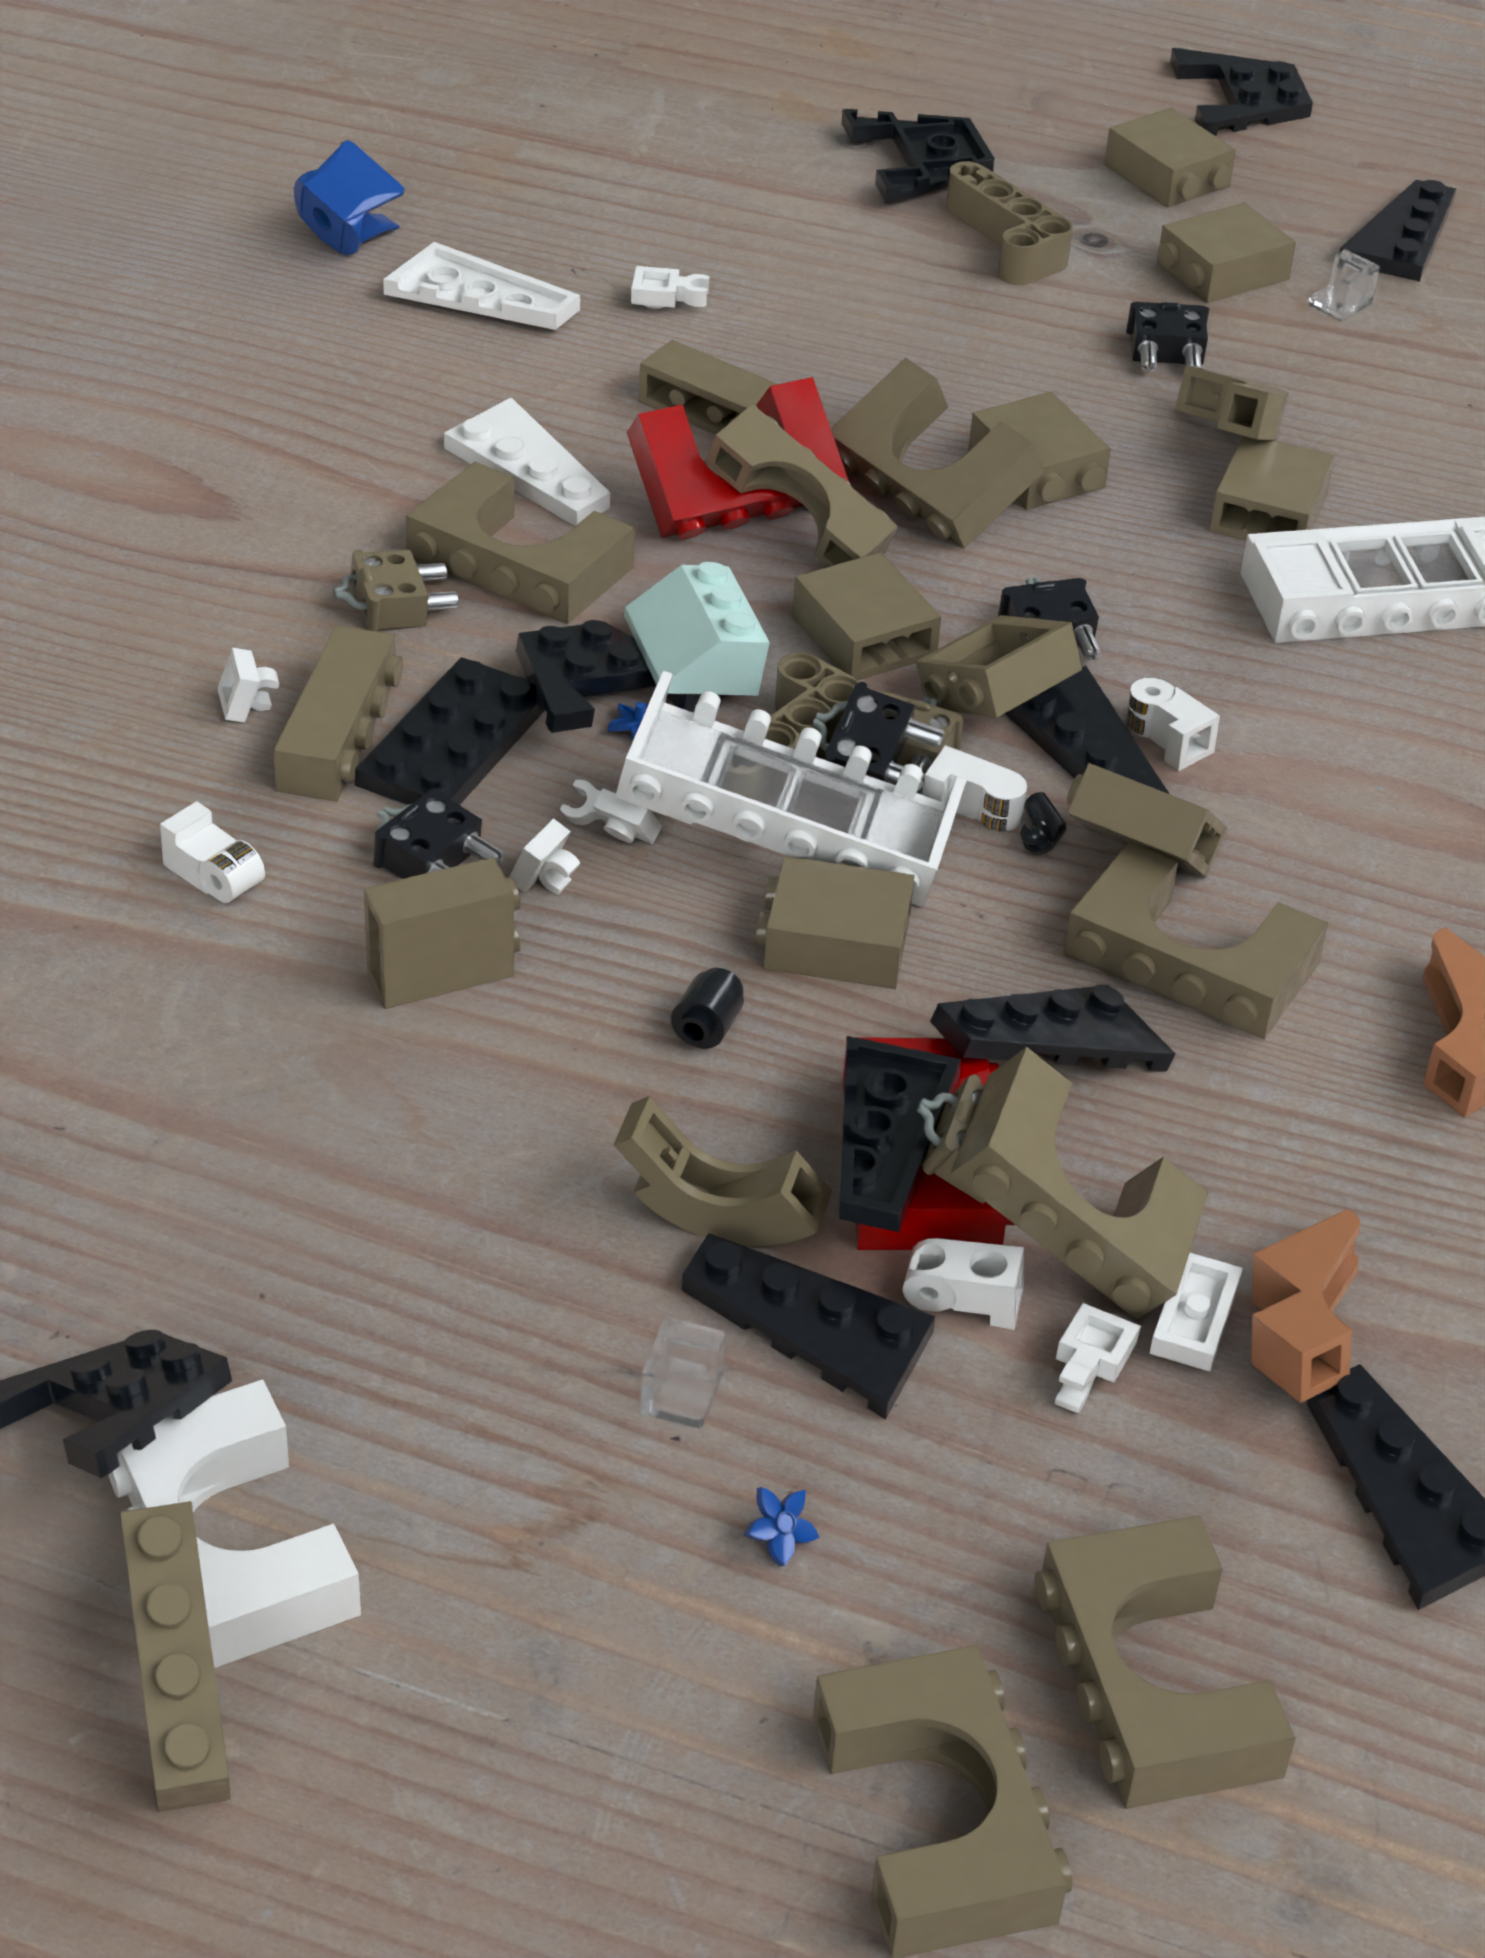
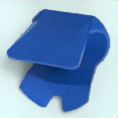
[294,140,405,255]

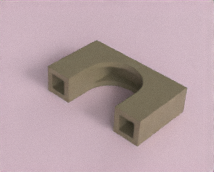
[831,358,1044,549]
[406,462,635,624]
[1064,841,1328,1040]
[950,1047,1208,1320]
[1035,1515,1296,1809]
[813,1645,1072,1958]

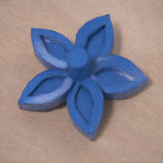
[608,702,649,741]
[744,1487,820,1567]

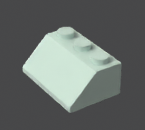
[623,562,770,696]

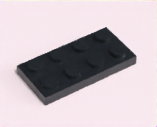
[355,657,545,805]

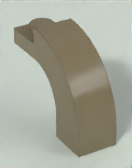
[1175,366,1289,440]
[613,1096,832,1247]

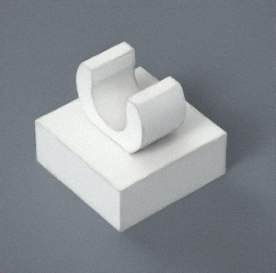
[217,647,280,723]
[509,818,580,895]

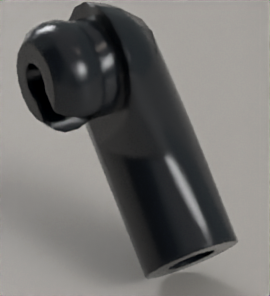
[1020,792,1067,854]

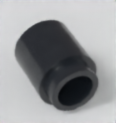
[671,968,744,1049]

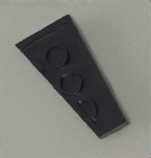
[1337,180,1456,282]
[1005,665,1169,794]
[930,985,1176,1072]
[839,1036,961,1232]
[682,1233,935,1420]
[1306,1364,1485,1610]

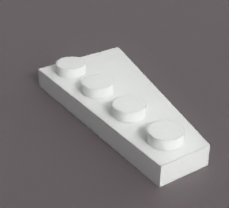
[383,242,580,330]
[444,398,611,526]

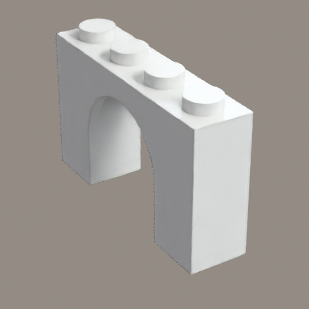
[108,1379,361,1668]

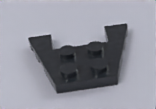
[1170,48,1313,136]
[841,109,995,203]
[516,620,723,733]
[0,1330,232,1478]

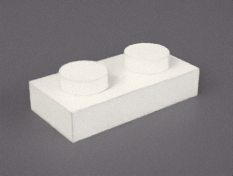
[1149,1253,1243,1372]

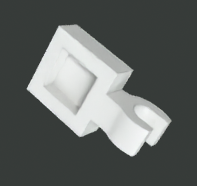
[560,780,662,845]
[1054,1303,1141,1413]

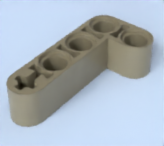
[946,162,1073,285]
[721,652,860,804]

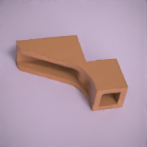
[1423,927,1485,1118]
[1251,1209,1360,1403]

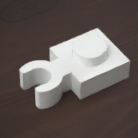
[631,266,709,309]

